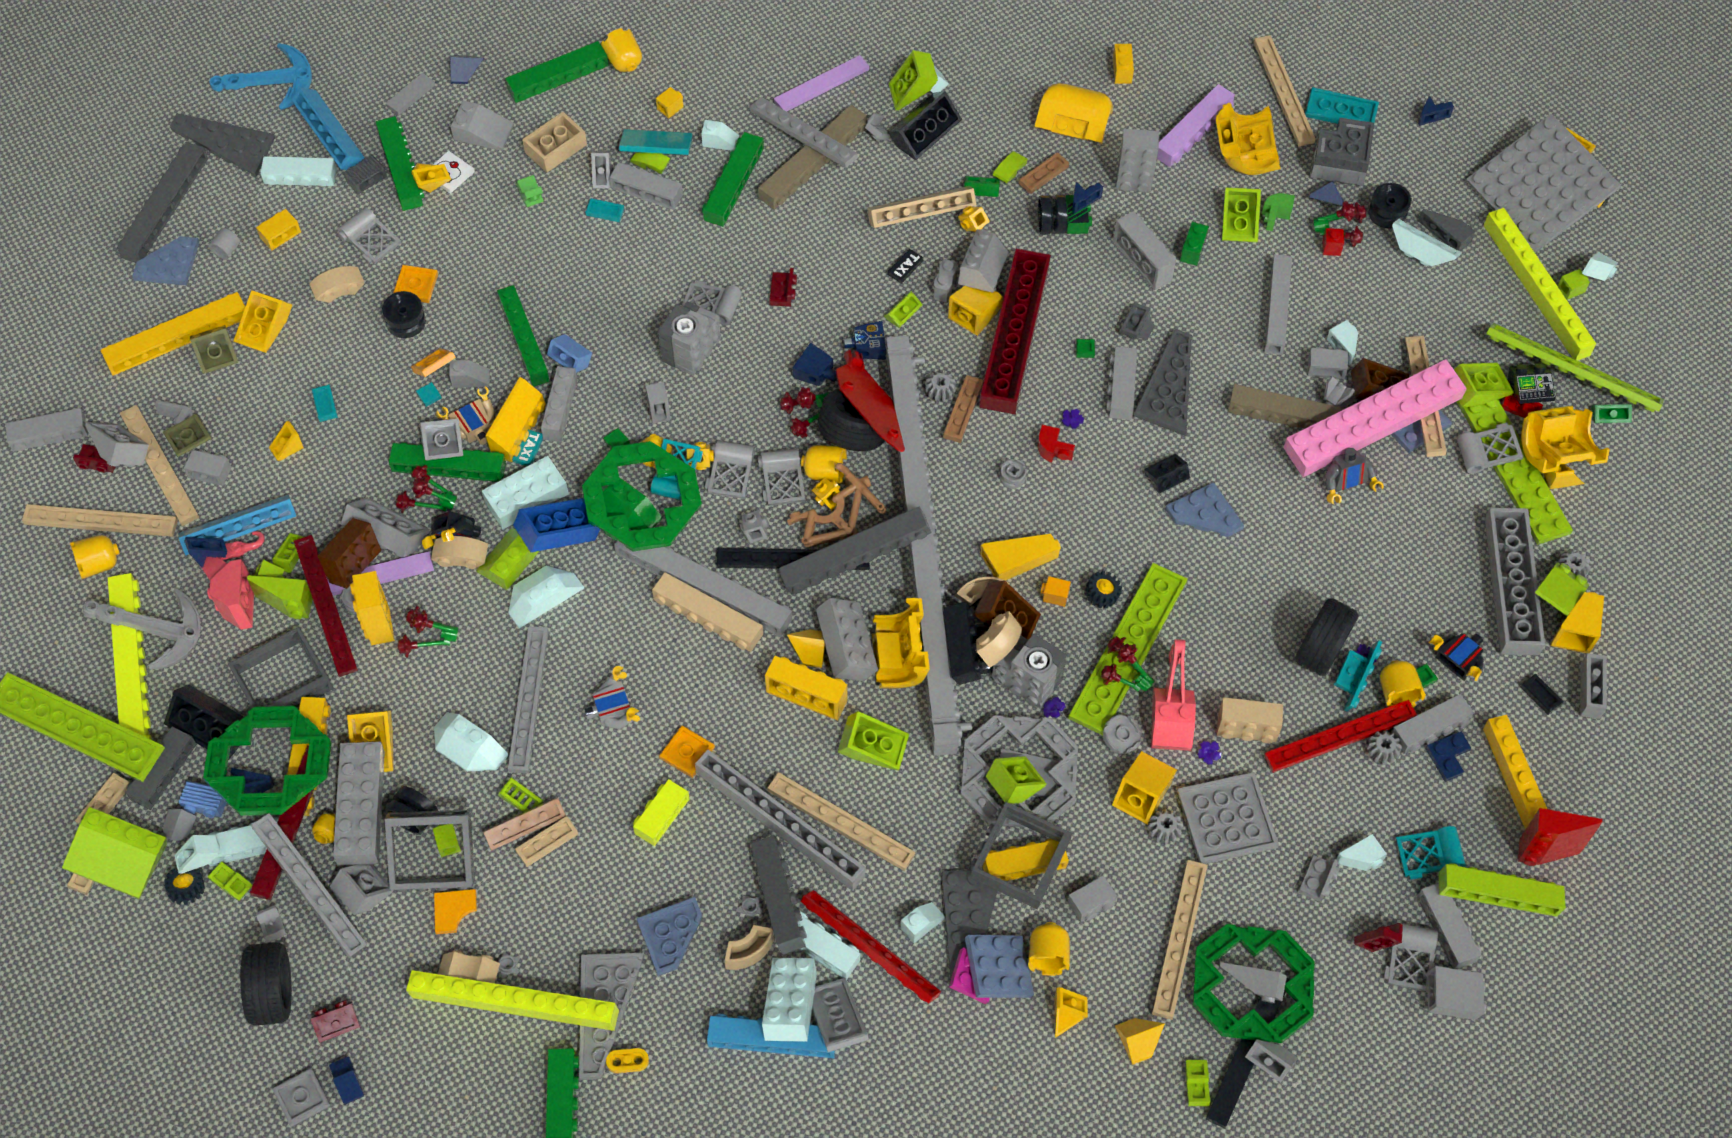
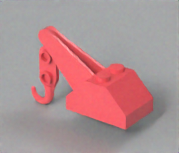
[201,531,265,630]
[1151,639,1196,751]

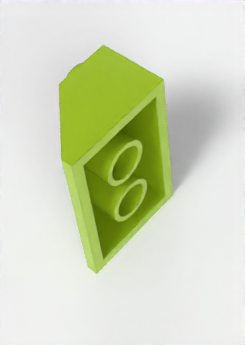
[476,528,539,590]

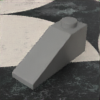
[1220,962,1287,1003]

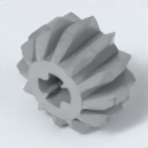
[925,371,956,402]
[1557,549,1591,578]
[1367,730,1402,765]
[1148,809,1183,845]

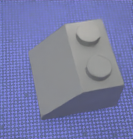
[420,419,463,460]
[330,864,394,915]

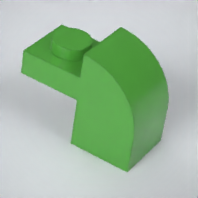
[516,175,544,207]
[1262,193,1295,231]

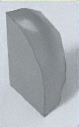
[163,809,197,841]

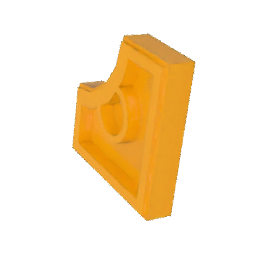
[434,889,477,935]

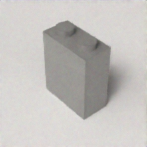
[1427,966,1486,1020]

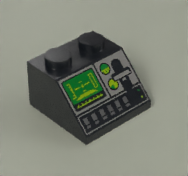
[1507,363,1556,404]

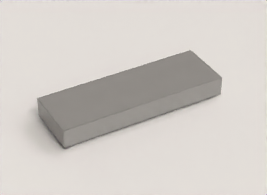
[386,73,435,116]

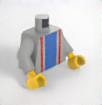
[584,666,640,729]

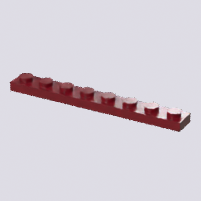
[294,535,358,677]
[250,745,314,900]

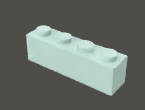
[261,157,337,186]
[208,817,279,867]
[799,911,860,980]

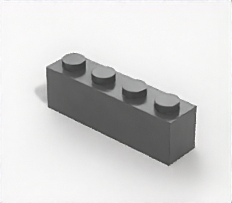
[125,727,197,810]

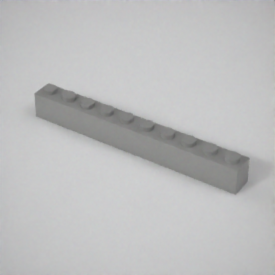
[614,529,792,638]
[695,750,866,891]

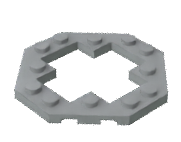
[961,715,1078,827]

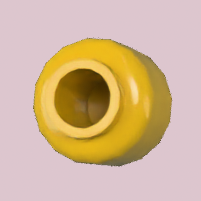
[312,813,336,844]

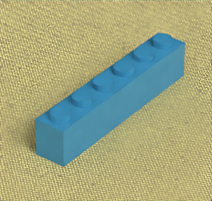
[292,87,365,170]
[178,494,296,556]
[707,1014,835,1059]

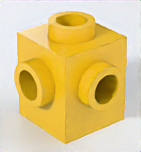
[958,206,990,232]
[687,442,714,470]
[811,478,840,511]

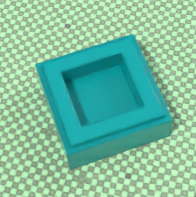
[416,382,442,407]

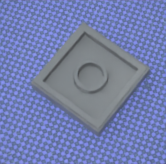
[272,1068,330,1127]

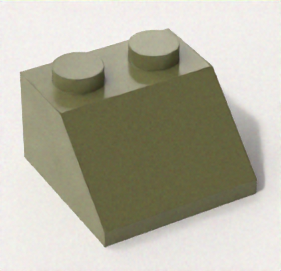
[190,325,239,374]
[163,414,212,457]

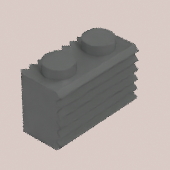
[344,155,387,195]

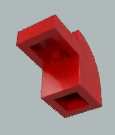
[1038,424,1075,463]

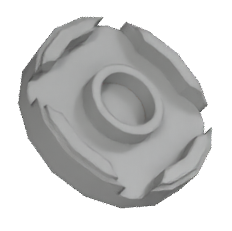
[1103,715,1142,754]

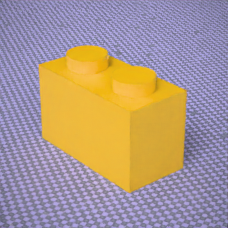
[1113,44,1134,84]
[256,209,301,251]

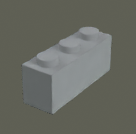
[1580,653,1607,719]

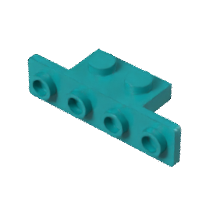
[1333,640,1382,712]

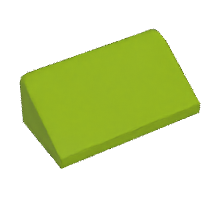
[884,291,923,328]

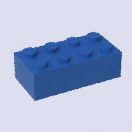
[513,498,600,552]

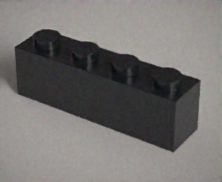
[944,602,982,685]

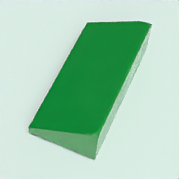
[964,176,1000,197]
[1591,404,1632,423]

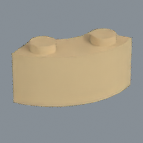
[309,266,364,303]
[431,536,488,569]
[954,577,1010,606]
[976,611,1022,668]
[725,925,775,970]
[438,950,500,983]

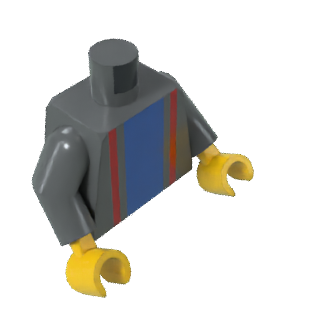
[1325,448,1384,504]

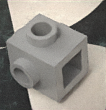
[740,510,769,544]

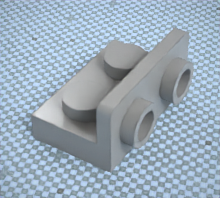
[1298,855,1340,902]

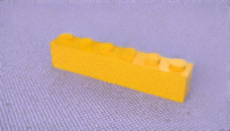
[287,697,331,816]
[1483,715,1547,830]

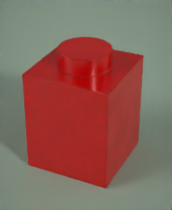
[1322,228,1344,256]

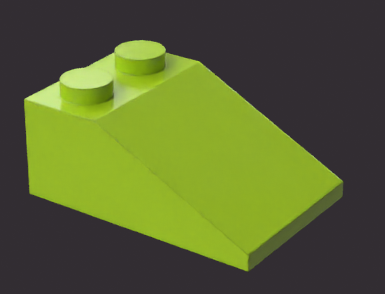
[888,50,938,110]
[1222,187,1261,243]
[1454,363,1514,407]
[1535,562,1590,616]
[247,575,313,619]
[837,711,909,771]

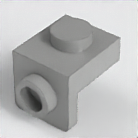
[865,113,890,141]
[256,905,287,943]

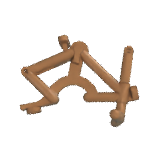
[787,463,886,548]

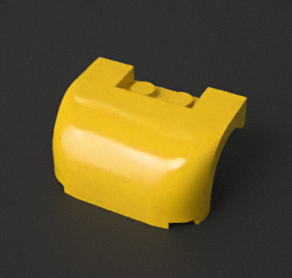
[1034,83,1113,145]
[1216,102,1281,175]
[1521,406,1610,473]
[871,598,930,689]

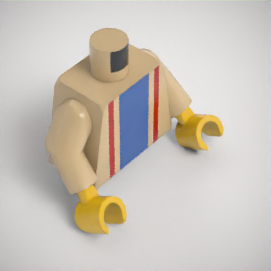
[436,386,494,445]

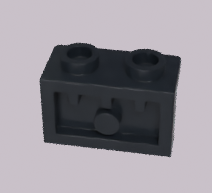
[1144,453,1190,493]

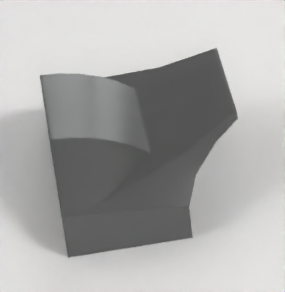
[1120,302,1155,340]

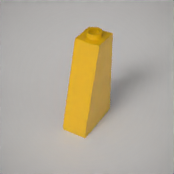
[980,533,1061,581]

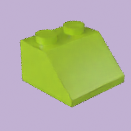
[986,756,1047,804]

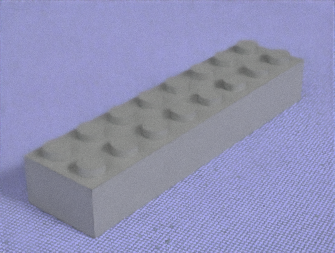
[1485,508,1545,655]

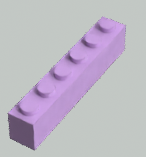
[1157,84,1235,167]

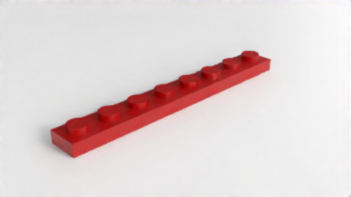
[1264,699,1417,773]
[800,890,941,1004]

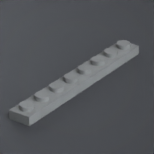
[749,97,858,168]
[508,626,549,773]
[251,813,367,958]

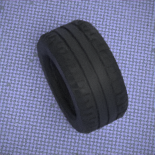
[817,389,885,452]
[1295,598,1359,676]
[240,942,292,1026]

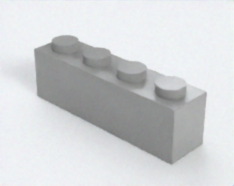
[609,162,683,210]
[1106,347,1137,420]
[541,366,578,442]
[5,408,88,451]
[1392,694,1474,755]
[1417,883,1481,969]

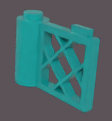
[651,439,703,500]
[1396,826,1466,880]

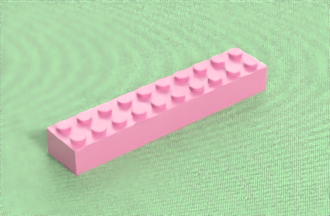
[1283,359,1467,477]

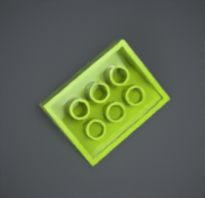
[62,807,167,899]

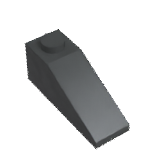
[1418,209,1476,251]

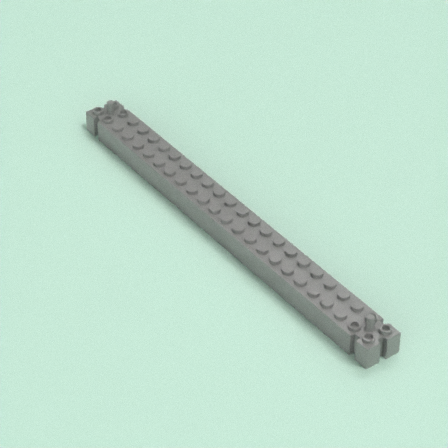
[886,336,972,756]

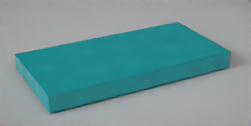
[1305,87,1379,124]
[619,129,693,155]

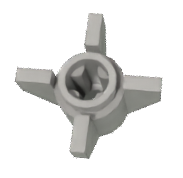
[1323,376,1355,407]

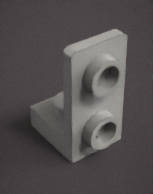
[155,400,193,425]

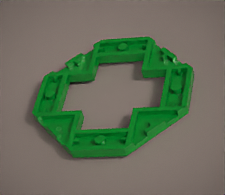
[582,441,702,552]
[203,706,332,816]
[1193,924,1315,1043]

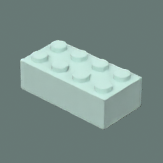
[482,456,569,530]
[762,958,817,1041]

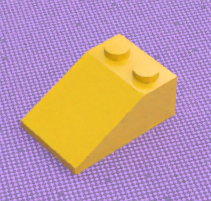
[233,290,292,353]
[347,710,394,772]

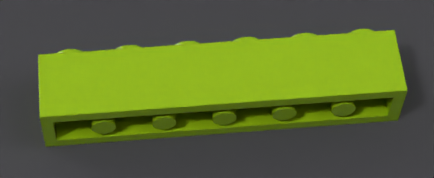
[1439,864,1566,917]

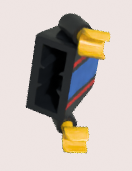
[422,511,481,549]
[1428,633,1484,681]

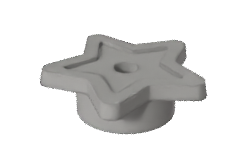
[736,896,763,921]
[498,952,520,978]

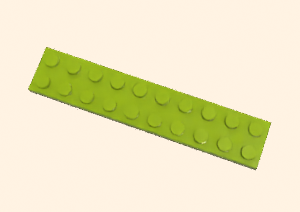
[1487,323,1664,412]
[1456,399,1573,545]
[1068,563,1188,735]
[0,672,165,782]

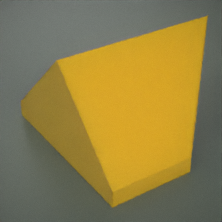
[411,163,451,193]
[269,421,304,461]
[1544,464,1585,489]
[787,629,826,668]
[1055,987,1088,1038]
[1115,1018,1165,1065]

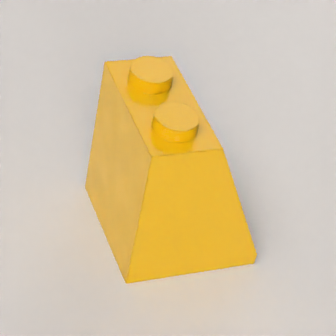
[948,286,1003,336]
[1112,751,1177,825]

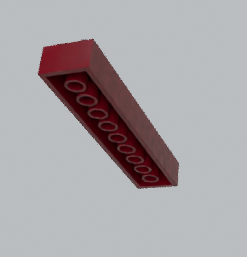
[979,248,1051,415]

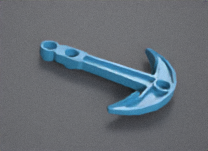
[209,43,312,110]

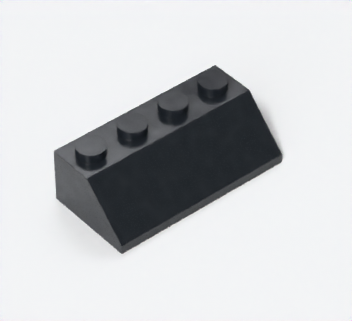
[888,91,963,160]
[164,684,244,759]

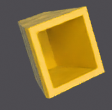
[1550,592,1604,654]

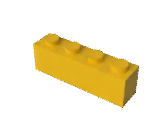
[982,838,1069,881]

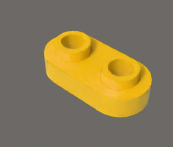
[606,1048,649,1073]

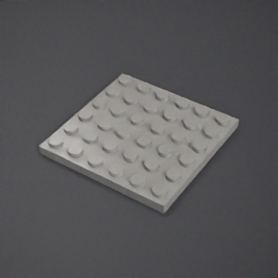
[1467,114,1621,253]

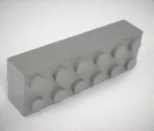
[333,742,385,865]

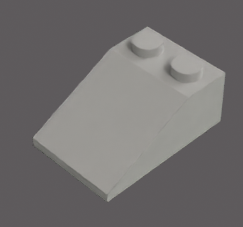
[451,101,514,151]
[85,422,149,467]

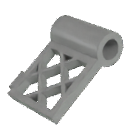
[337,207,401,264]
[682,281,742,325]
[1457,423,1523,474]
[705,441,755,499]
[758,448,805,506]
[1384,923,1438,992]

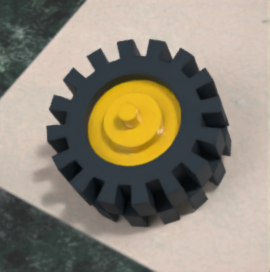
[1084,571,1122,609]
[164,869,205,905]

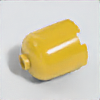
[601,28,642,72]
[801,445,847,484]
[70,535,120,579]
[1380,660,1426,707]
[1028,922,1070,976]

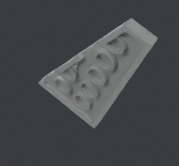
[579,953,645,1080]

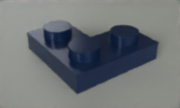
[1425,731,1471,782]

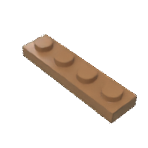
[943,375,984,443]
[482,797,566,851]

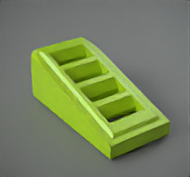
[272,533,303,573]
[498,777,543,812]

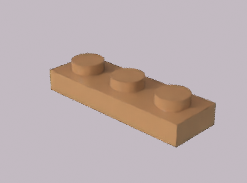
[1019,152,1069,194]

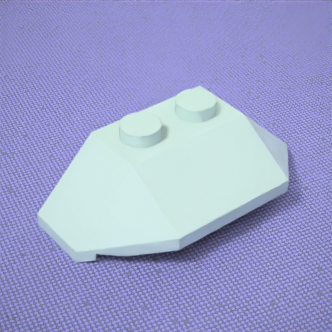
[1392,219,1462,266]
[508,566,584,628]
[434,712,509,772]

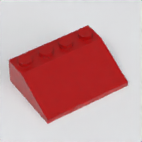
[1518,808,1603,866]

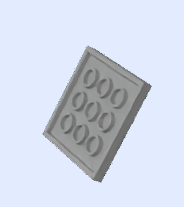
[1177,772,1279,864]

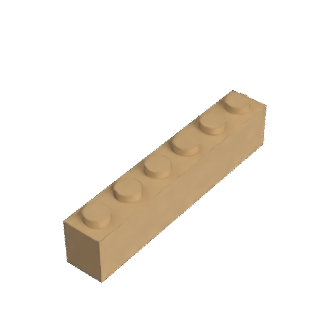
[867,186,977,228]
[652,572,763,652]

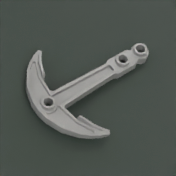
[83,588,201,670]

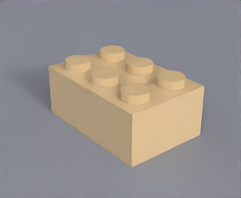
[522,112,587,173]
[1217,697,1283,743]

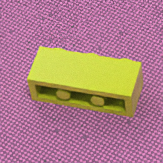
[633,779,689,846]

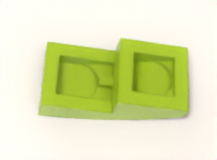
[993,151,1028,183]
[630,152,670,174]
[208,861,253,901]
[1185,1060,1210,1106]

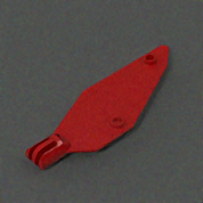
[836,350,905,452]

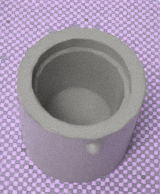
[208,228,240,260]

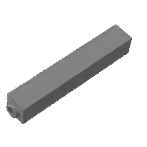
[1264,254,1292,355]

